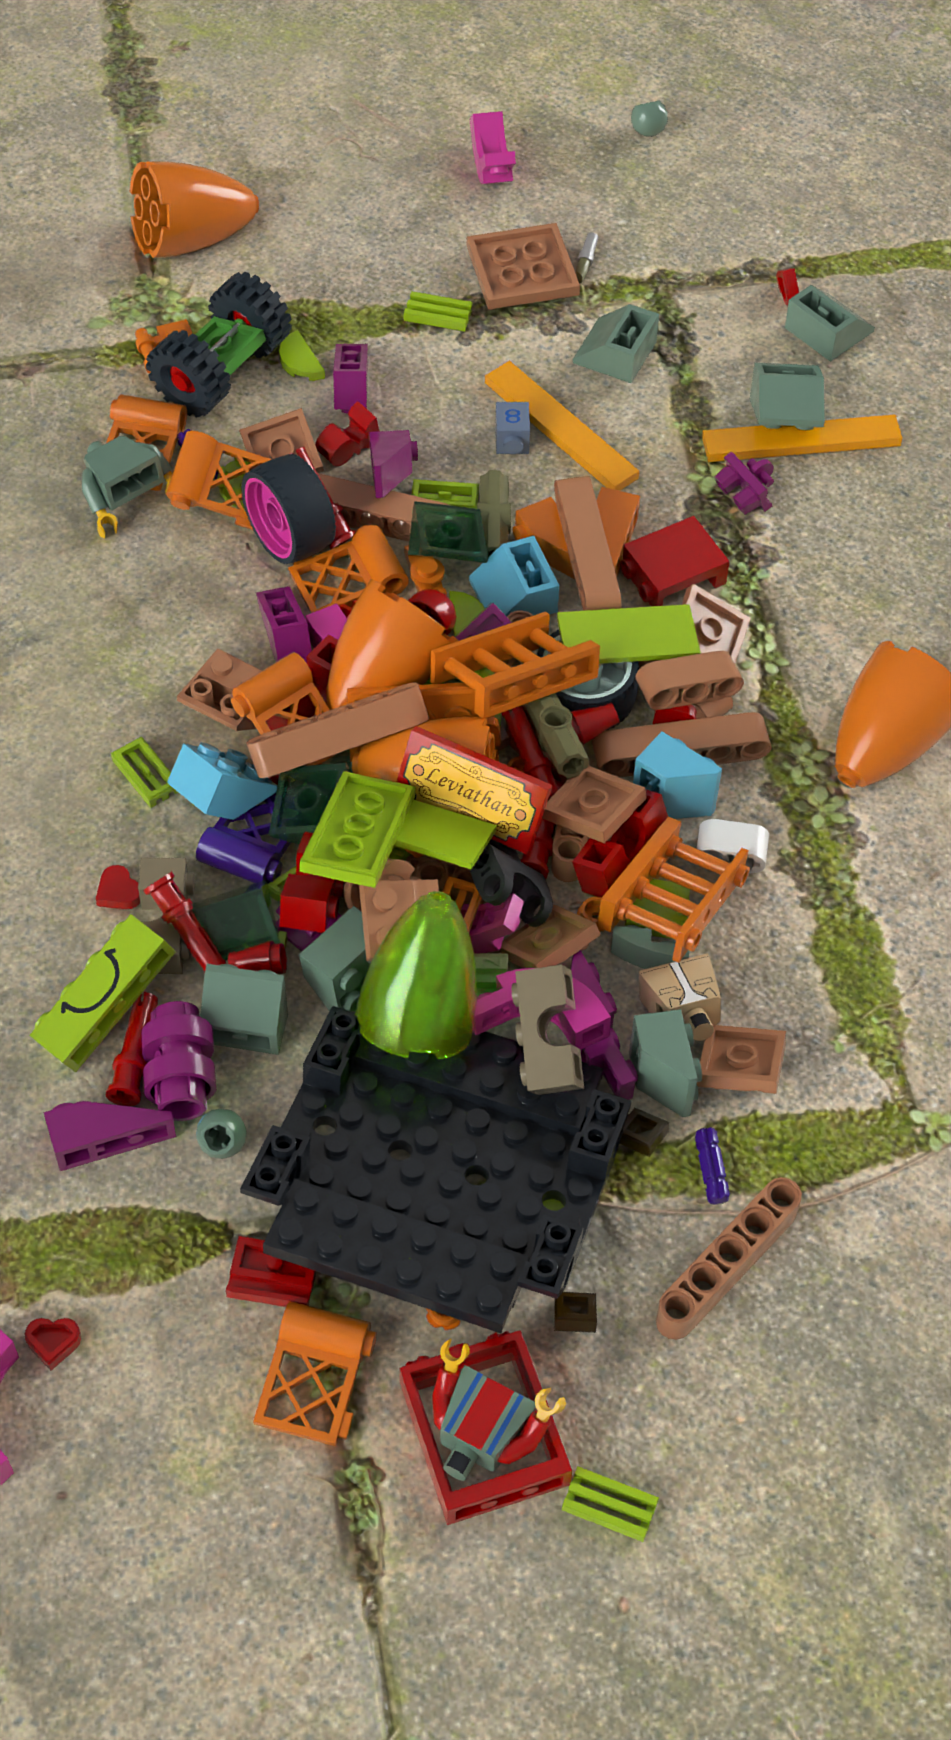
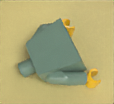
[82,436,173,538]

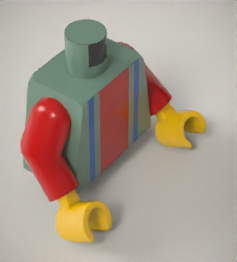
[432,1338,566,1481]

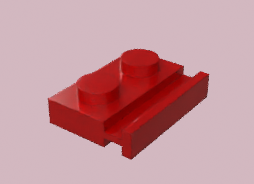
[226,1236,317,1307]

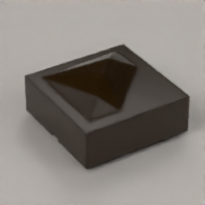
[620,1107,669,1157]
[554,1292,597,1333]

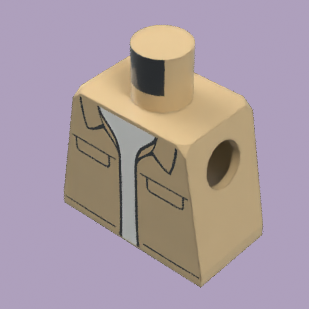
[639,953,721,1041]

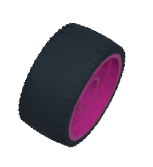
[241,454,336,564]

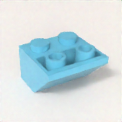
[469,536,560,617]
[633,731,722,819]
[167,742,278,820]

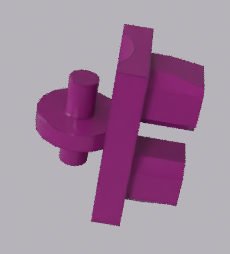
[714,451,774,515]

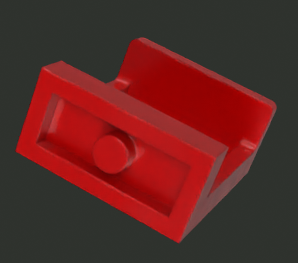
[620,516,730,606]

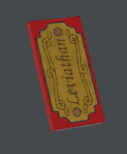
[396,726,553,854]

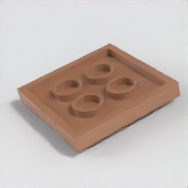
[466,223,580,310]

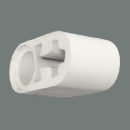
[696,819,769,873]

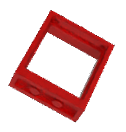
[399,1330,572,1525]

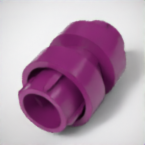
[141,1001,217,1121]

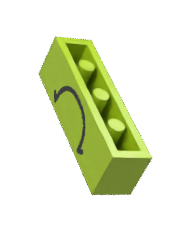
[29,914,176,1073]

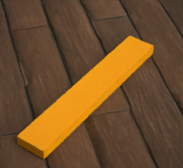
[485,360,640,491]
[702,414,903,462]

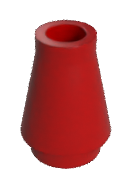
[571,703,619,745]
[228,940,287,975]

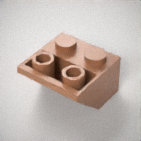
[177,648,262,731]

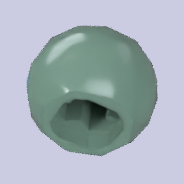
[631,101,668,137]
[196,1108,247,1159]

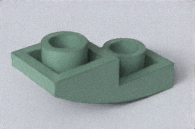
[611,925,689,969]

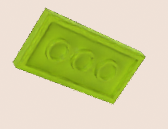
[299,771,416,888]

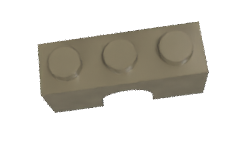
[138,858,195,974]
[511,965,584,1095]

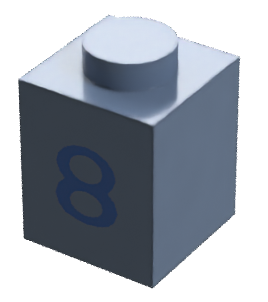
[495,402,530,454]

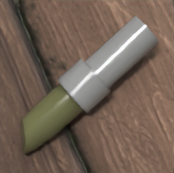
[575,233,599,283]

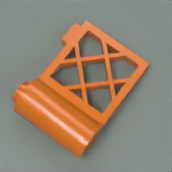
[106,394,187,491]
[166,431,272,530]
[288,525,409,613]
[231,652,336,783]
[253,1301,377,1446]

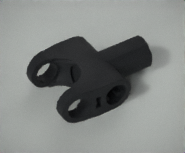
[469,839,553,927]

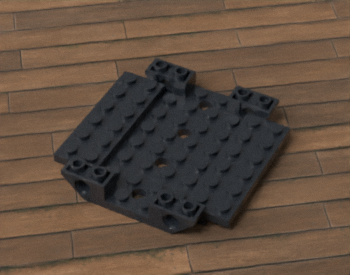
[240,999,632,1333]

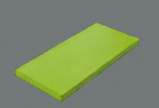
[557,604,701,664]
[394,800,497,869]

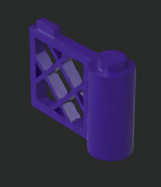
[196,791,315,887]

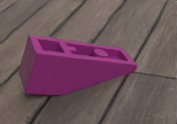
[333,344,368,414]
[369,430,418,498]
[256,586,312,663]
[43,1101,177,1172]

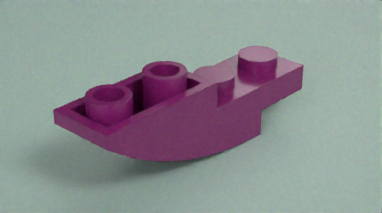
[570,950,638,1100]

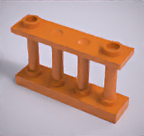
[430,612,600,719]
[597,816,750,963]

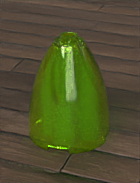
[355,891,477,1059]

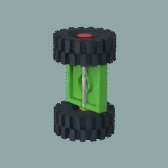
[146,272,292,418]

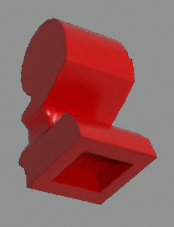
[315,401,379,467]

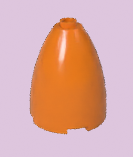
[130,161,259,258]
[326,579,459,710]
[835,641,951,788]
[352,716,501,782]

